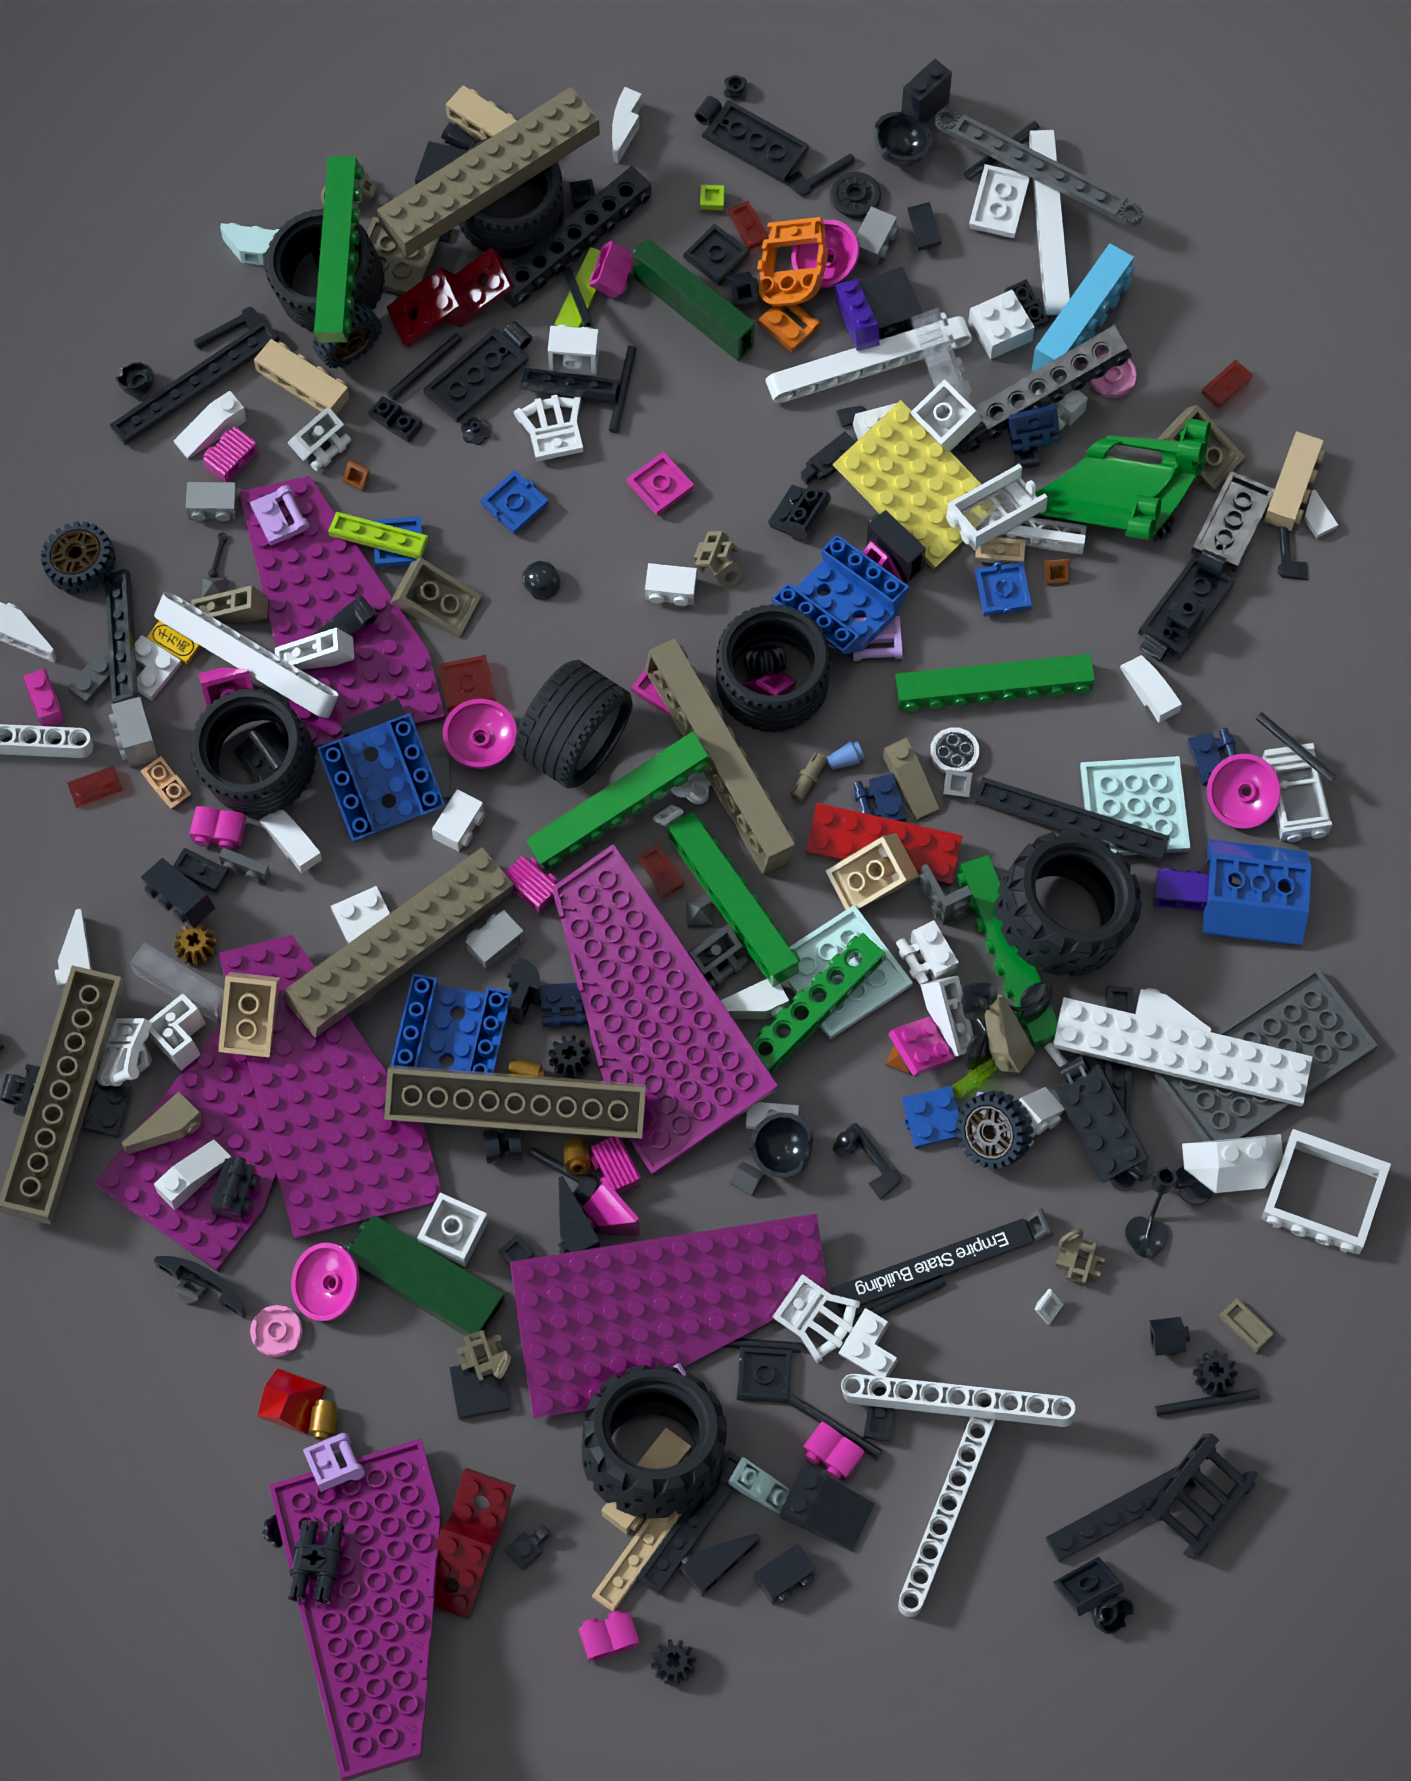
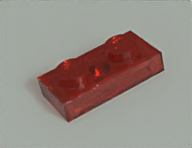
[727,200,769,250]
[1202,359,1253,408]
[67,765,123,807]
[637,843,684,898]

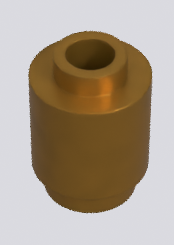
[507,1057,546,1077]
[563,1137,591,1175]
[309,1400,338,1440]

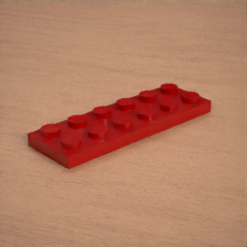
[806,803,963,884]

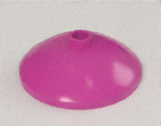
[791,220,860,288]
[443,699,517,769]
[1207,754,1281,828]
[291,1243,360,1321]

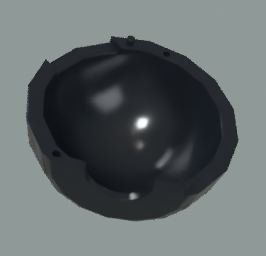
[874,112,932,166]
[750,1112,814,1178]

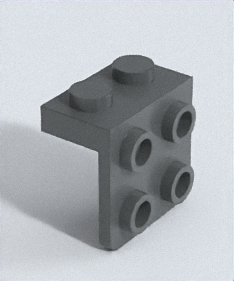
[918,864,972,924]

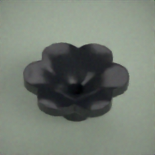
[461,417,491,445]
[832,1127,859,1156]
[262,1514,283,1548]

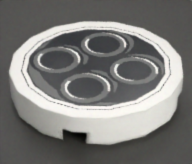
[930,728,979,774]

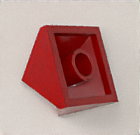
[257,1368,326,1435]

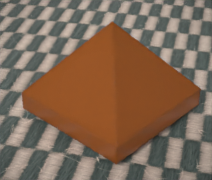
[342,460,371,491]
[1045,559,1070,584]
[885,1045,910,1074]

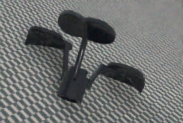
[961,982,1053,1071]
[1112,1161,1214,1258]

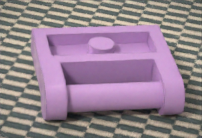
[250,485,310,546]
[853,616,902,662]
[303,1433,365,1492]

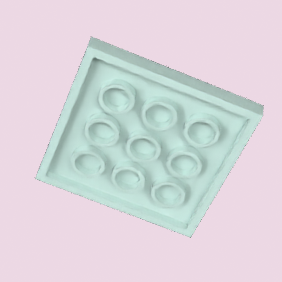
[1080,756,1190,856]
[786,905,913,1040]

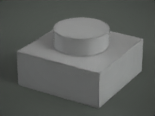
[943,769,972,797]

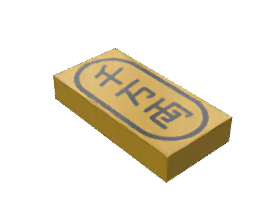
[147,621,201,665]

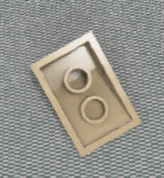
[826,833,919,910]
[218,972,280,1057]

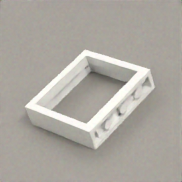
[1261,1129,1391,1254]

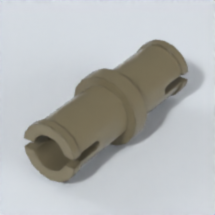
[789,752,828,802]

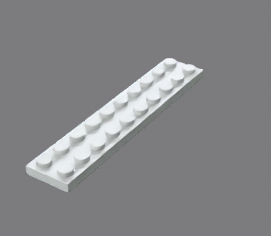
[1052,997,1313,1107]

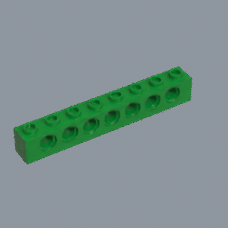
[750,933,886,1075]

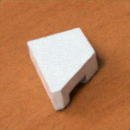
[1304,490,1338,539]

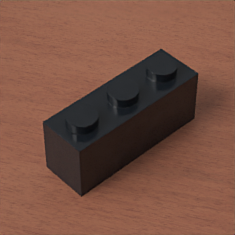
[140,857,216,928]

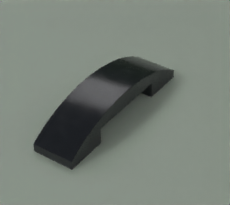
[153,1256,246,1318]

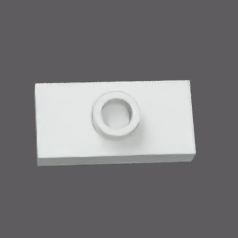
[746,1102,799,1129]

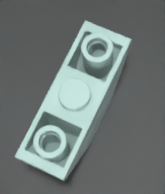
[220,223,279,266]
[728,1457,791,1514]

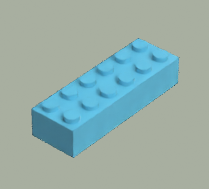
[1031,243,1135,379]

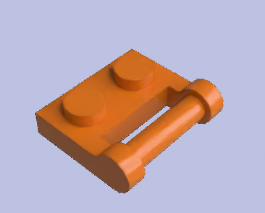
[758,304,822,353]

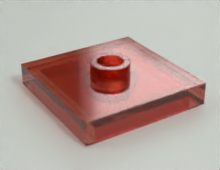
[438,655,496,712]

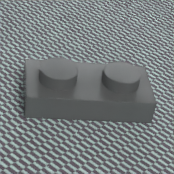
[67,652,111,705]
[219,848,271,883]

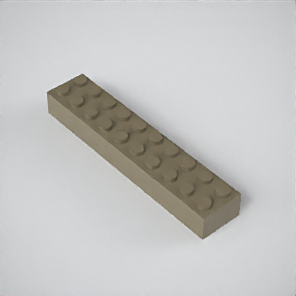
[377,87,600,258]
[645,638,795,875]
[283,847,514,1038]
[0,965,124,1225]
[384,1065,646,1139]

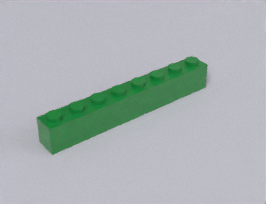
[314,156,364,343]
[895,654,1095,712]
[526,731,713,869]
[667,812,800,987]
[957,855,1058,1050]

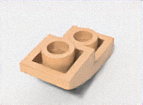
[141,756,191,809]

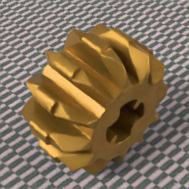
[173,924,217,966]

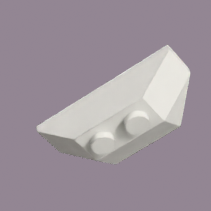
[1182,1134,1283,1193]

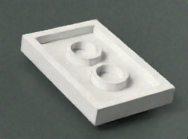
[969,164,1030,238]

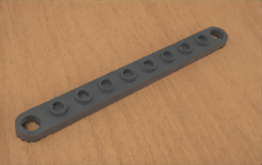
[935,108,1143,227]

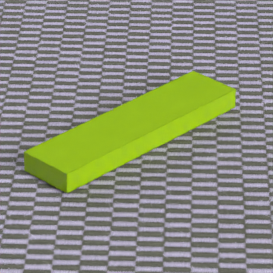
[554,247,600,328]
[328,512,429,559]

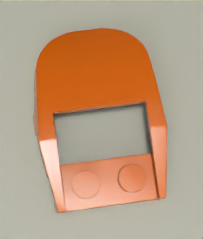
[757,217,828,306]

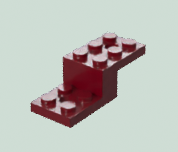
[386,248,514,347]
[434,1468,516,1619]

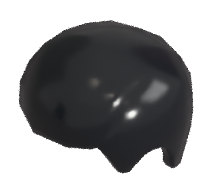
[116,362,155,396]
[522,561,560,599]
[1093,1595,1134,1634]

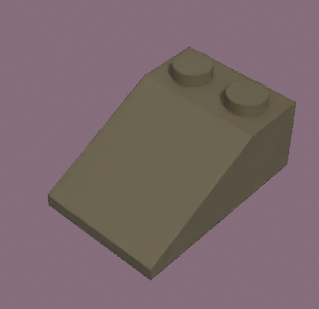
[1157,405,1245,490]
[390,558,482,637]

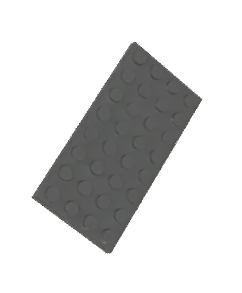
[1153,966,1378,1142]

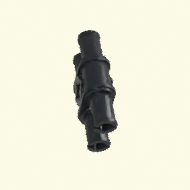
[288,1520,345,1604]

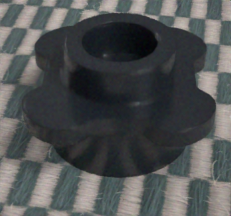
[724,75,747,98]

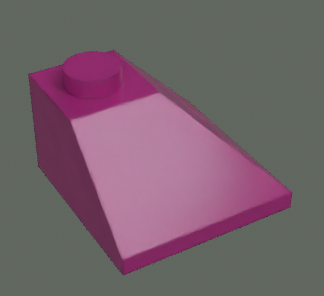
[198,667,253,706]
[583,1181,640,1237]

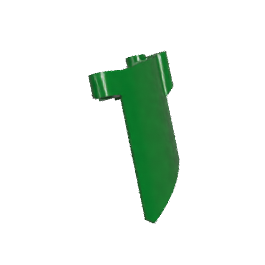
[1012,418,1211,540]

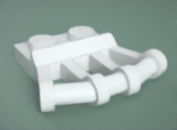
[514,395,583,461]
[96,1018,152,1086]
[772,1274,860,1364]

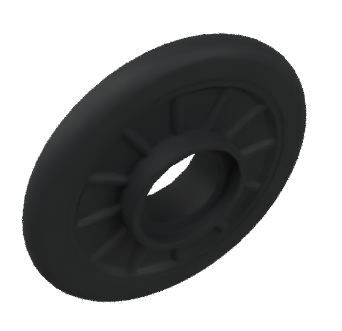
[830,172,881,217]

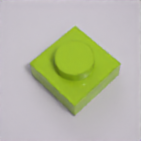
[700,185,724,210]

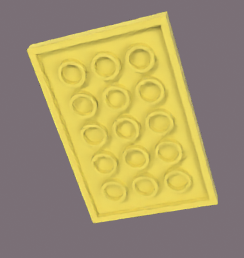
[833,400,1001,569]

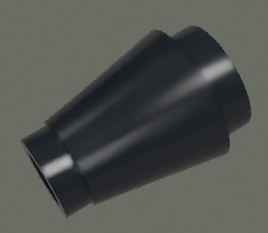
[441,122,477,150]

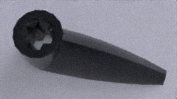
[313,596,378,635]

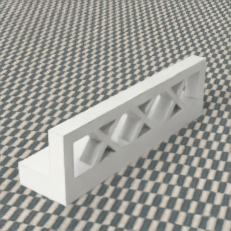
[989,512,1087,554]

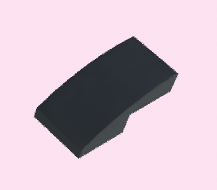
[907,202,942,251]
[1004,279,1049,327]
[368,396,423,442]

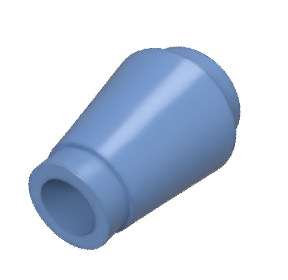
[827,741,865,770]

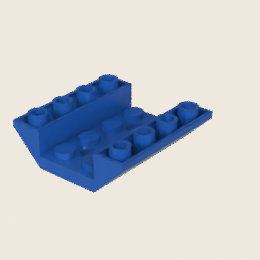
[771,535,909,654]
[317,713,446,841]
[1202,839,1311,946]
[391,973,511,1073]

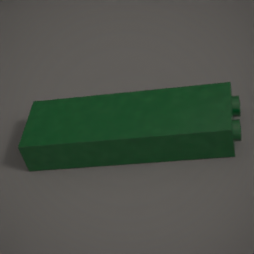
[632,239,755,361]
[346,1215,505,1341]

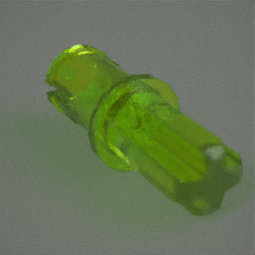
[952,1059,999,1099]

